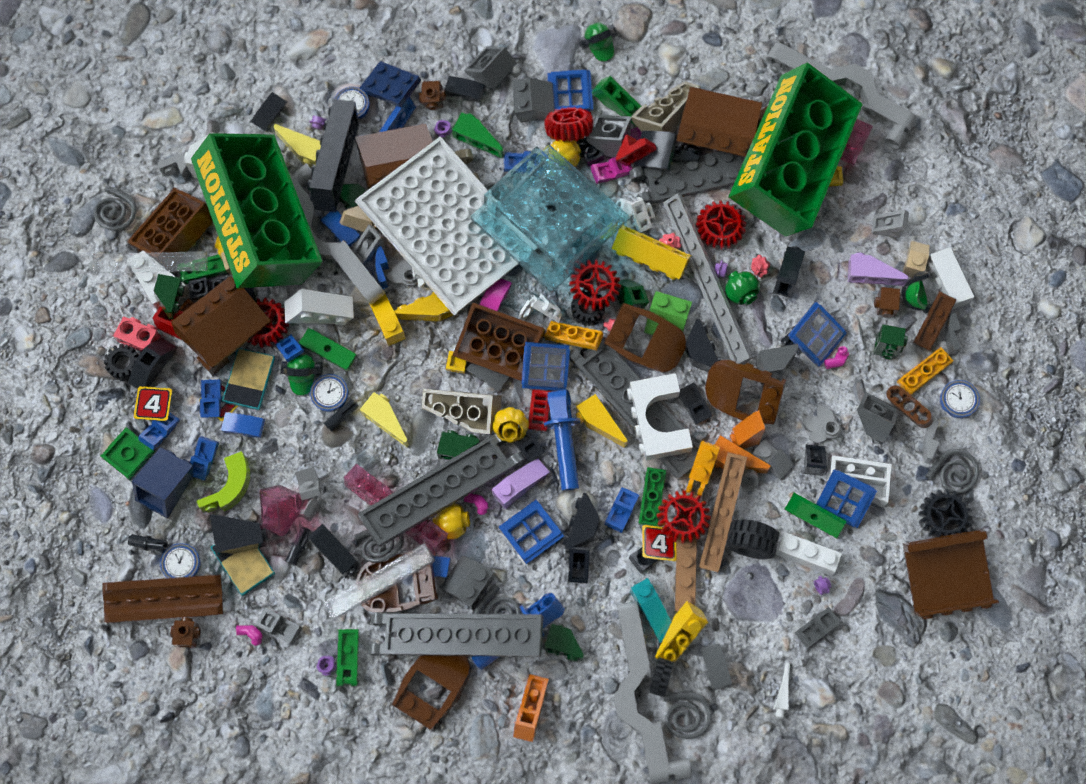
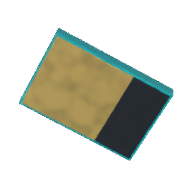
[222,348,275,411]
[210,544,276,596]

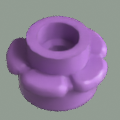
[309,116,327,130]
[434,120,452,138]
[715,260,728,278]
[814,576,831,595]
[317,656,337,676]

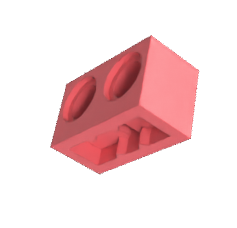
[113,316,161,352]

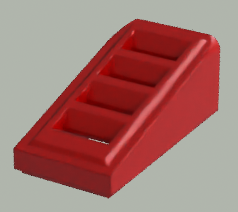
[528,389,551,432]

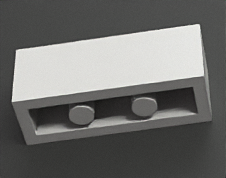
[926,247,974,310]
[776,532,842,576]

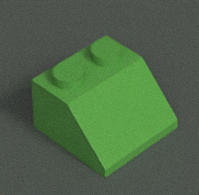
[644,291,692,335]

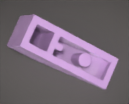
[848,253,908,286]
[492,458,550,509]

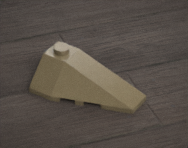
[631,81,701,133]
[421,389,502,434]

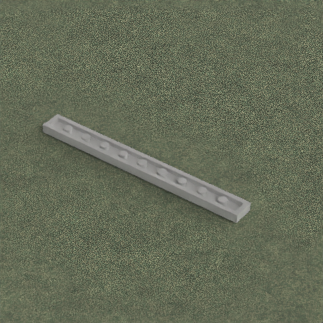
[663,193,753,364]

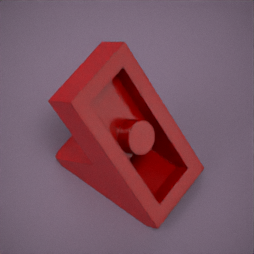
[616,135,656,167]

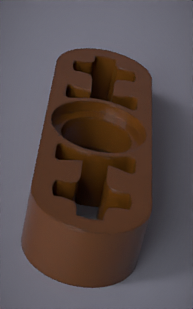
[886,385,933,428]

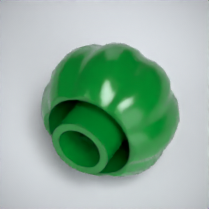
[725,271,760,305]

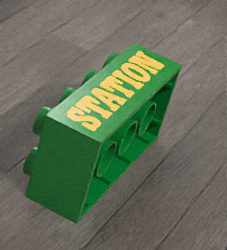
[728,62,863,237]
[191,133,322,288]

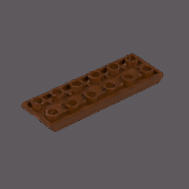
[102,574,224,623]

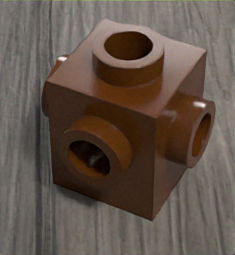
[419,81,446,111]
[170,617,201,648]

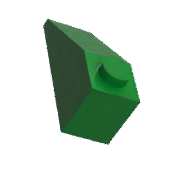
[591,76,642,127]
[452,112,504,159]

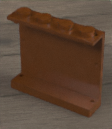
[902,530,999,619]

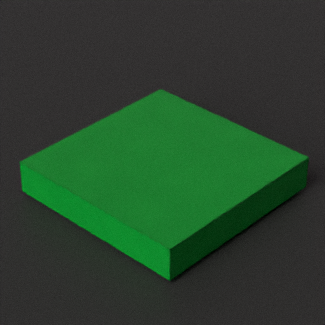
[100,427,156,480]

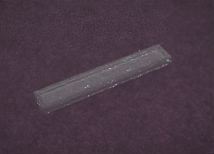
[93,252,208,274]
[324,543,435,620]

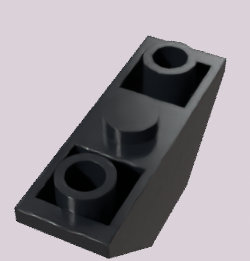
[685,318,721,372]
[129,338,178,389]
[562,493,600,553]

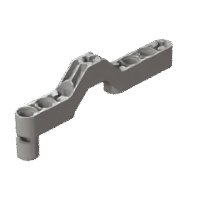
[766,43,917,149]
[290,163,386,305]
[614,601,692,784]

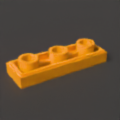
[544,321,604,351]
[897,347,954,395]

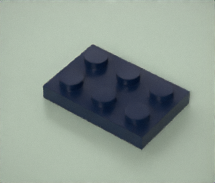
[359,61,422,108]

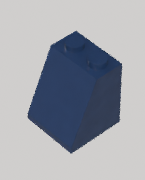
[132,447,194,519]

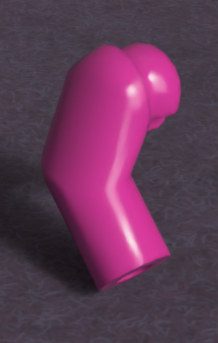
[824,346,849,369]
[464,493,489,515]
[236,625,263,646]

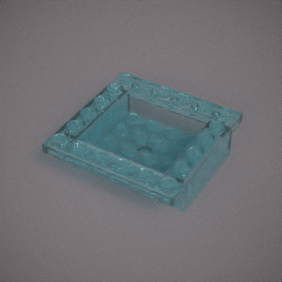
[470,145,630,294]

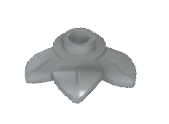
[386,258,418,286]
[803,405,841,443]

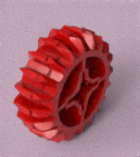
[544,107,594,142]
[696,200,747,250]
[569,259,621,311]
[247,297,289,348]
[657,490,711,544]

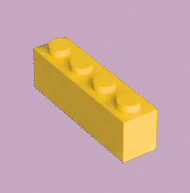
[611,225,692,280]

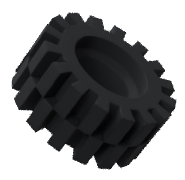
[571,290,605,326]
[104,344,139,381]
[649,657,674,697]

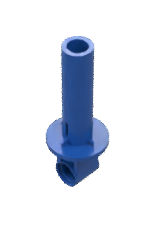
[544,389,581,491]
[471,593,565,670]

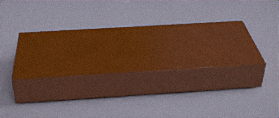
[913,291,957,351]

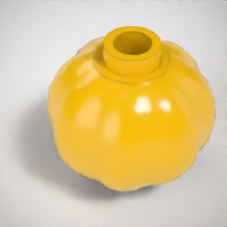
[547,140,581,171]
[492,407,529,443]
[433,503,470,539]

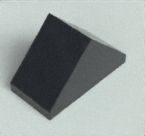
[803,444,827,476]
[568,547,590,584]

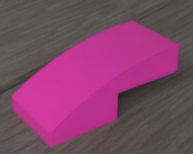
[590,157,632,184]
[479,278,512,311]

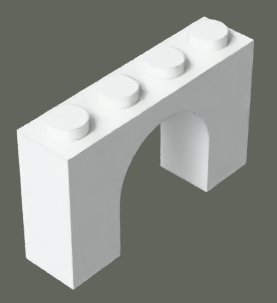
[627,373,693,461]

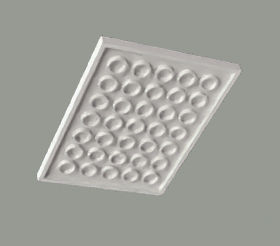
[355,136,538,316]

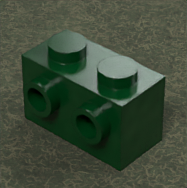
[873,324,908,360]

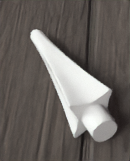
[773,663,790,719]

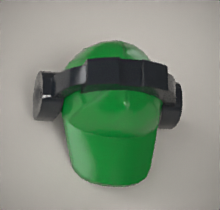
[578,22,617,61]
[901,271,933,313]
[281,355,323,396]

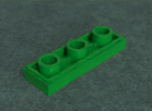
[299,328,357,371]
[638,467,666,527]
[784,492,847,538]

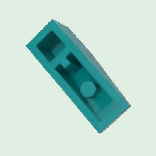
[630,578,672,643]

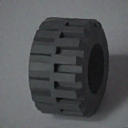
[726,519,780,559]

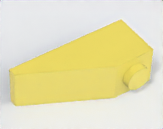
[274,124,321,168]
[360,392,409,448]

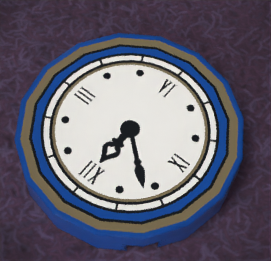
[335,87,370,119]
[310,374,349,412]
[940,380,980,419]
[160,543,201,578]

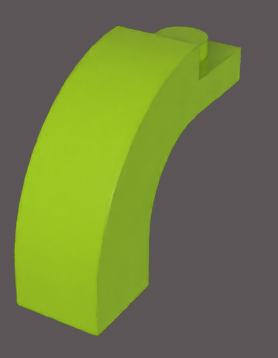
[197,451,250,512]

